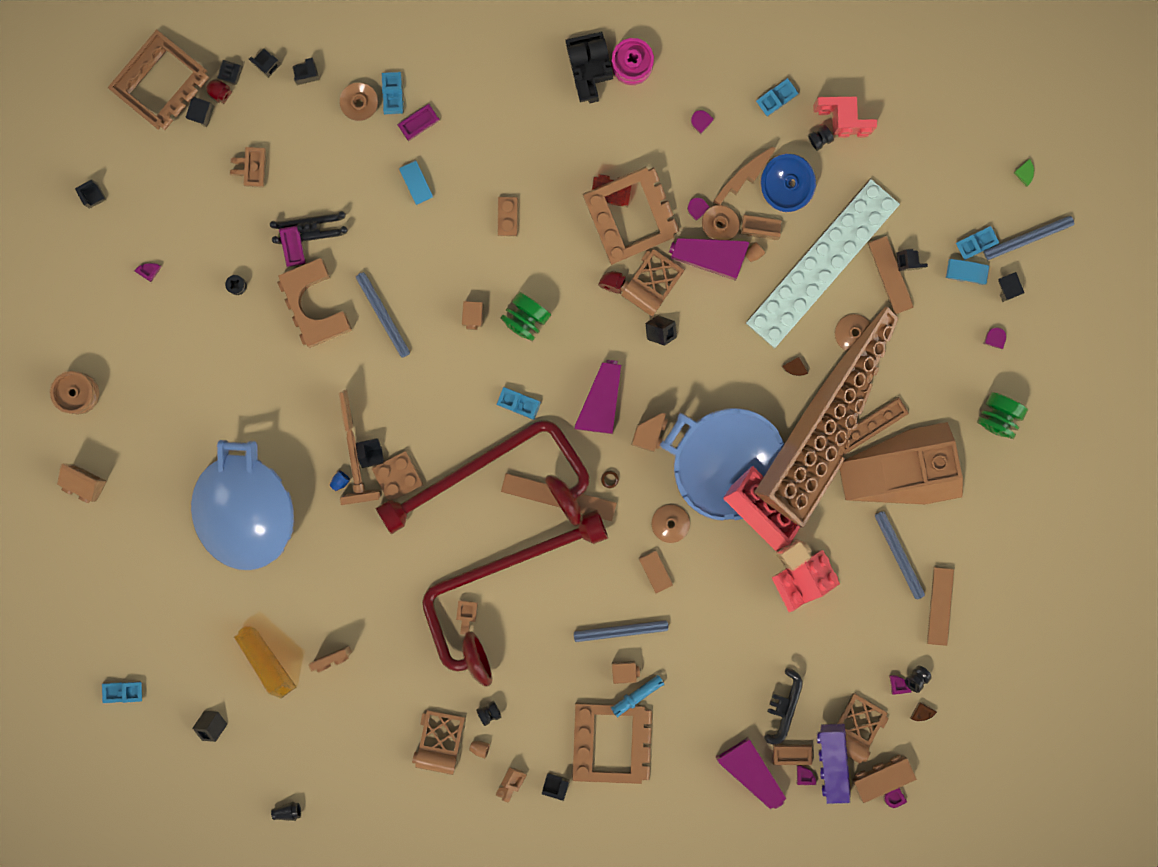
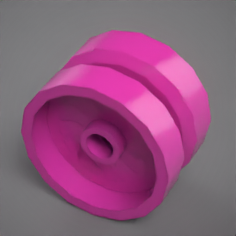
[611,38,654,85]

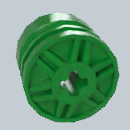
[500,292,551,342]
[977,392,1028,439]

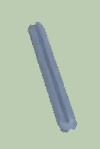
[984,216,1074,260]
[356,272,410,358]
[875,511,925,599]
[574,620,669,642]

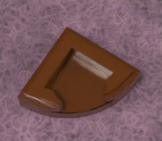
[782,357,808,376]
[910,702,937,722]

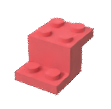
[813,97,877,138]
[772,550,840,612]

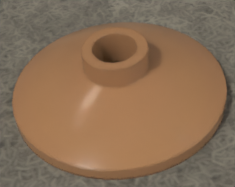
[340,83,378,121]
[702,205,739,240]
[835,314,870,351]
[652,505,690,543]

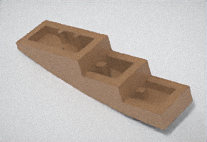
[713,147,775,206]

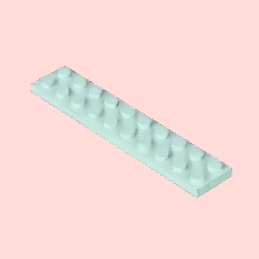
[746,180,900,348]

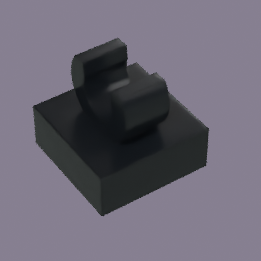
[217,60,242,85]

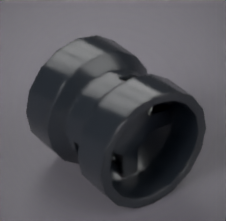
[808,125,834,151]
[905,666,932,693]
[476,700,502,726]

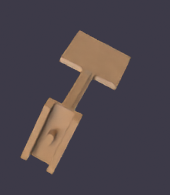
[339,390,381,505]

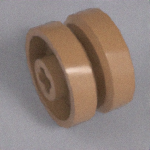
[50,371,99,415]

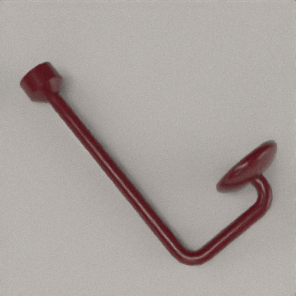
[375,420,589,535]
[422,510,608,687]

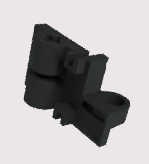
[565,32,613,104]

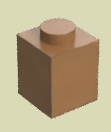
[462,301,484,330]
[612,661,640,684]

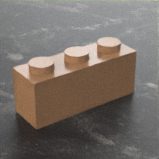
[852,755,917,803]

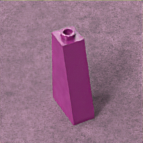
[669,238,749,281]
[574,360,621,434]
[716,737,786,809]

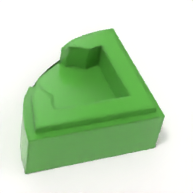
[1014,159,1034,187]

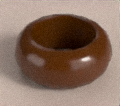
[601,471,619,489]

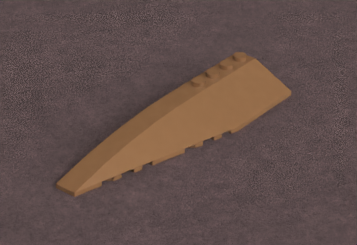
[754,307,898,528]

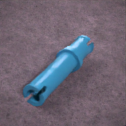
[610,675,665,718]

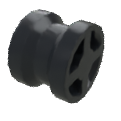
[225,275,247,295]

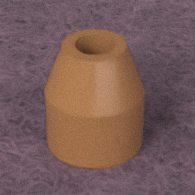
[745,242,766,262]
[469,741,490,759]

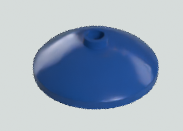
[761,154,816,212]

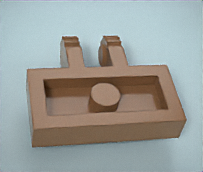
[230,147,266,187]

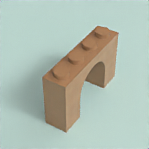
[277,258,352,348]

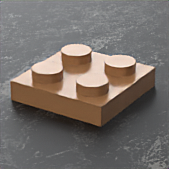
[371,451,423,501]
[308,646,352,673]

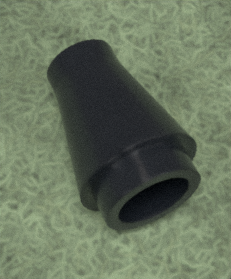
[271,802,301,821]

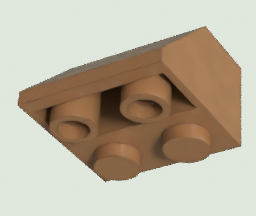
[631,413,668,452]

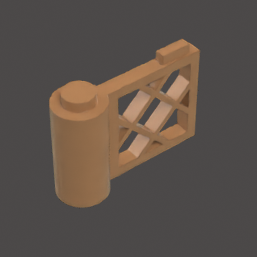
[621,249,685,317]
[837,694,889,764]
[412,710,465,775]

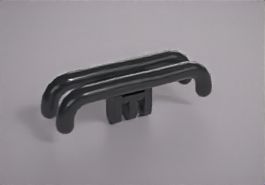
[270,211,348,244]
[764,668,803,745]

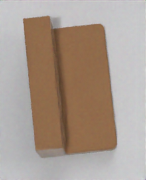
[740,215,782,240]

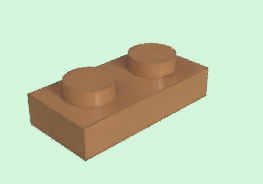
[498,197,518,236]

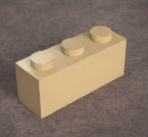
[774,539,812,571]

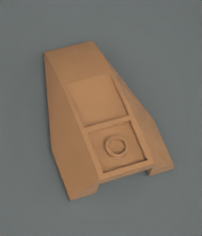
[839,422,963,505]

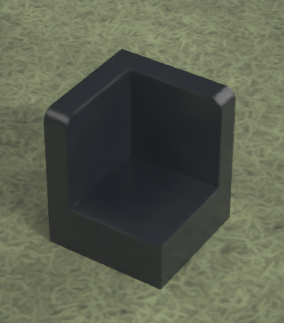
[249,49,281,78]
[293,58,319,85]
[185,97,214,127]
[75,180,106,209]
[896,249,928,271]
[998,272,1025,302]
[645,315,677,346]
[356,438,384,468]
[192,711,227,742]
[542,773,569,801]

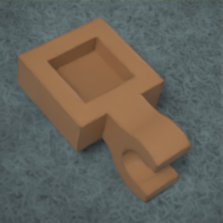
[456,601,478,634]
[496,767,527,803]

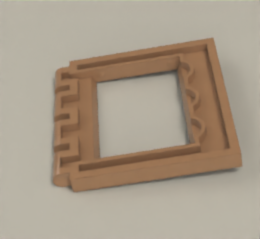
[107,29,209,130]
[582,167,679,265]
[573,703,652,784]

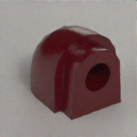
[206,79,232,104]
[598,271,626,294]

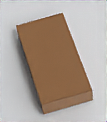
[639,551,673,593]
[773,745,812,765]

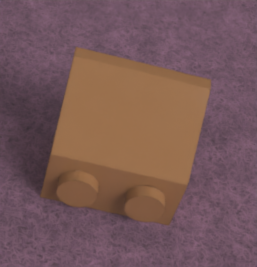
[57,464,107,503]

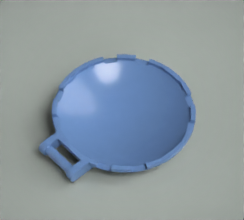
[660,408,785,521]
[191,440,294,570]

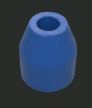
[330,470,350,491]

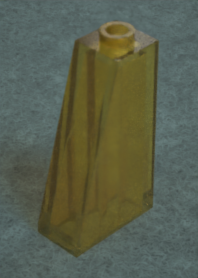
[234,626,297,698]

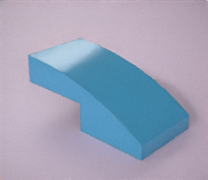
[382,72,403,115]
[756,78,799,117]
[399,160,433,205]
[956,226,999,260]
[946,259,989,285]
[496,387,541,420]
[102,682,142,703]

